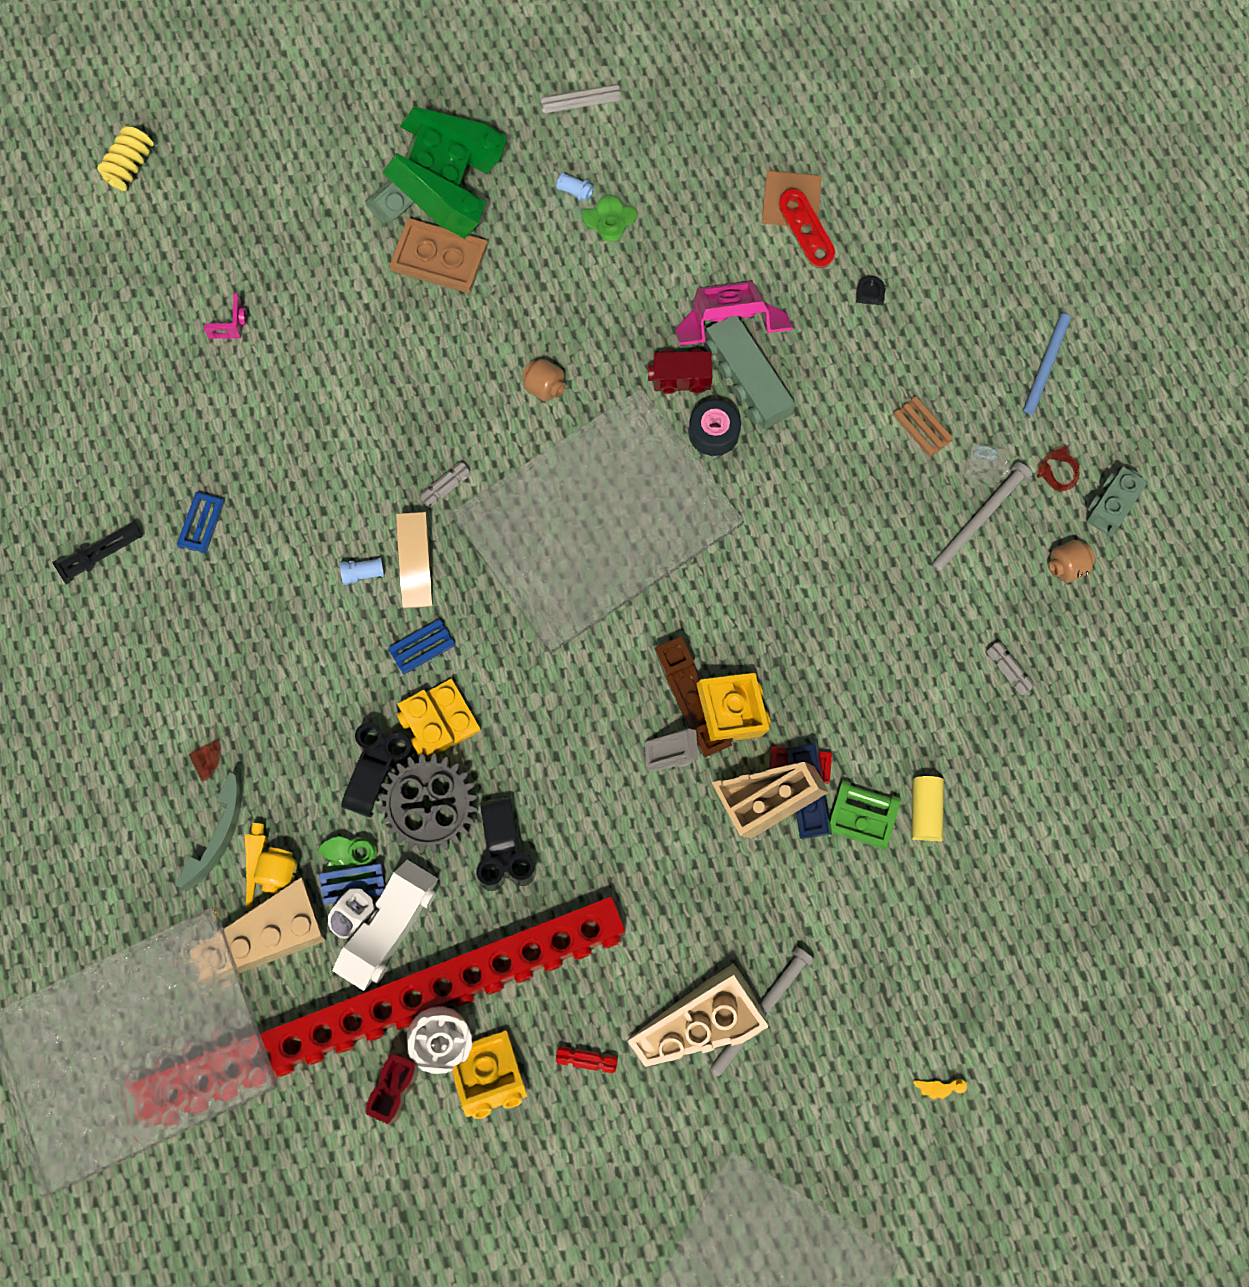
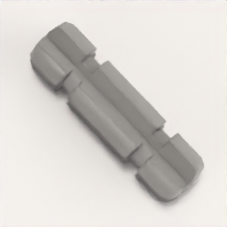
[419,462,470,508]
[987,642,1035,695]

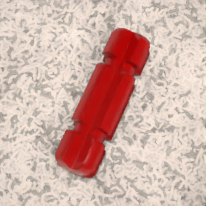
[555,1046,618,1074]

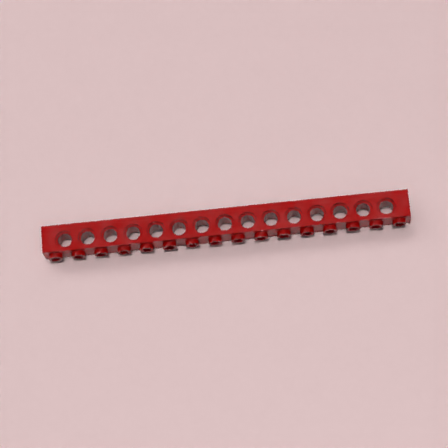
[131,896,625,1126]

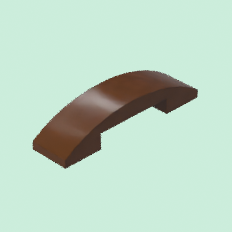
[654,636,732,758]

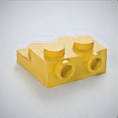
[696,673,770,741]
[396,678,481,760]
[452,1030,527,1119]

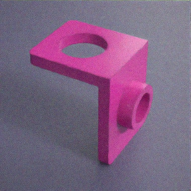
[204,293,247,339]

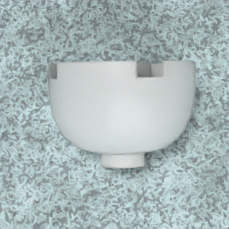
[407,1006,472,1074]

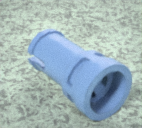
[339,558,384,585]

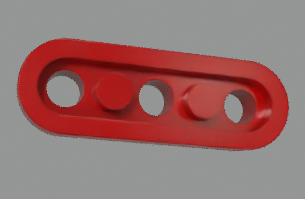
[779,189,835,268]

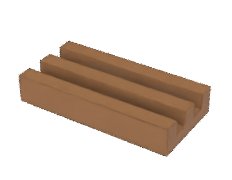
[893,397,953,457]

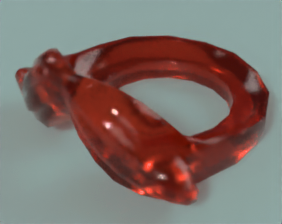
[1037,446,1080,491]

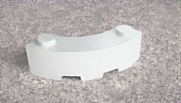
[332,860,438,991]

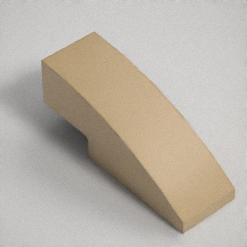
[396,512,433,608]

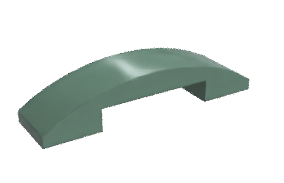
[175,772,241,892]

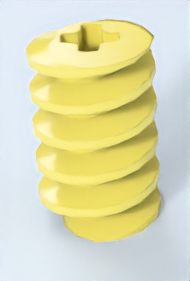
[97,126,154,191]

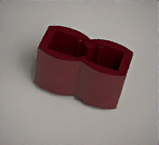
[366,1054,418,1126]

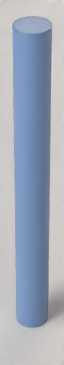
[1023,313,1071,415]

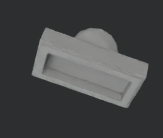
[645,729,698,771]

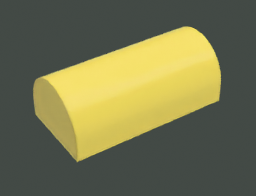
[911,776,944,842]

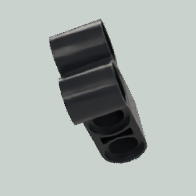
[341,722,414,818]
[476,797,536,891]

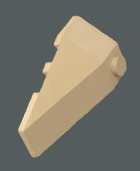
[628,963,769,1067]

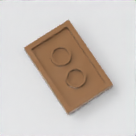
[389,218,488,294]

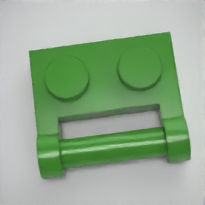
[830,780,901,850]

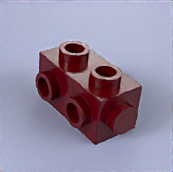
[648,349,712,394]

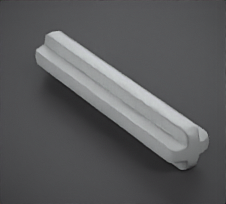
[541,84,621,113]

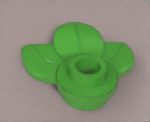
[581,195,637,242]
[318,836,376,890]

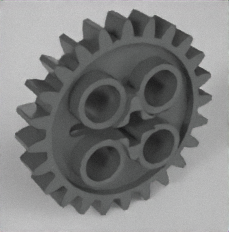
[378,754,479,853]

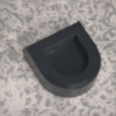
[855,276,885,305]

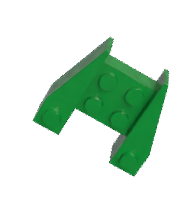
[383,106,508,239]

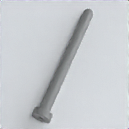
[933,462,1032,571]
[711,947,815,1077]

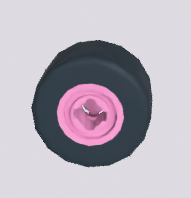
[688,399,741,456]

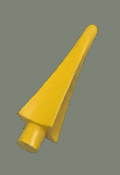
[244,823,268,909]

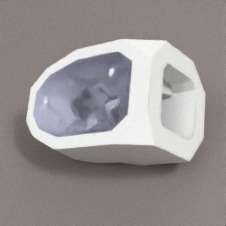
[328,889,374,939]

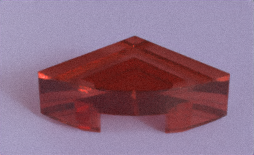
[189,741,220,782]

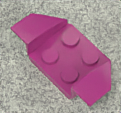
[676,281,793,345]

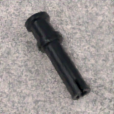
[52,521,142,585]

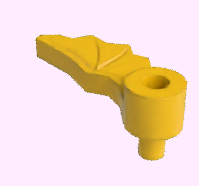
[913,1079,967,1100]

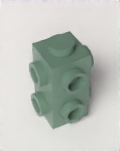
[1087,467,1148,537]

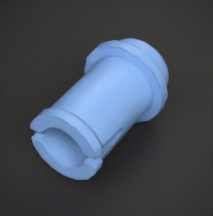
[556,172,594,201]

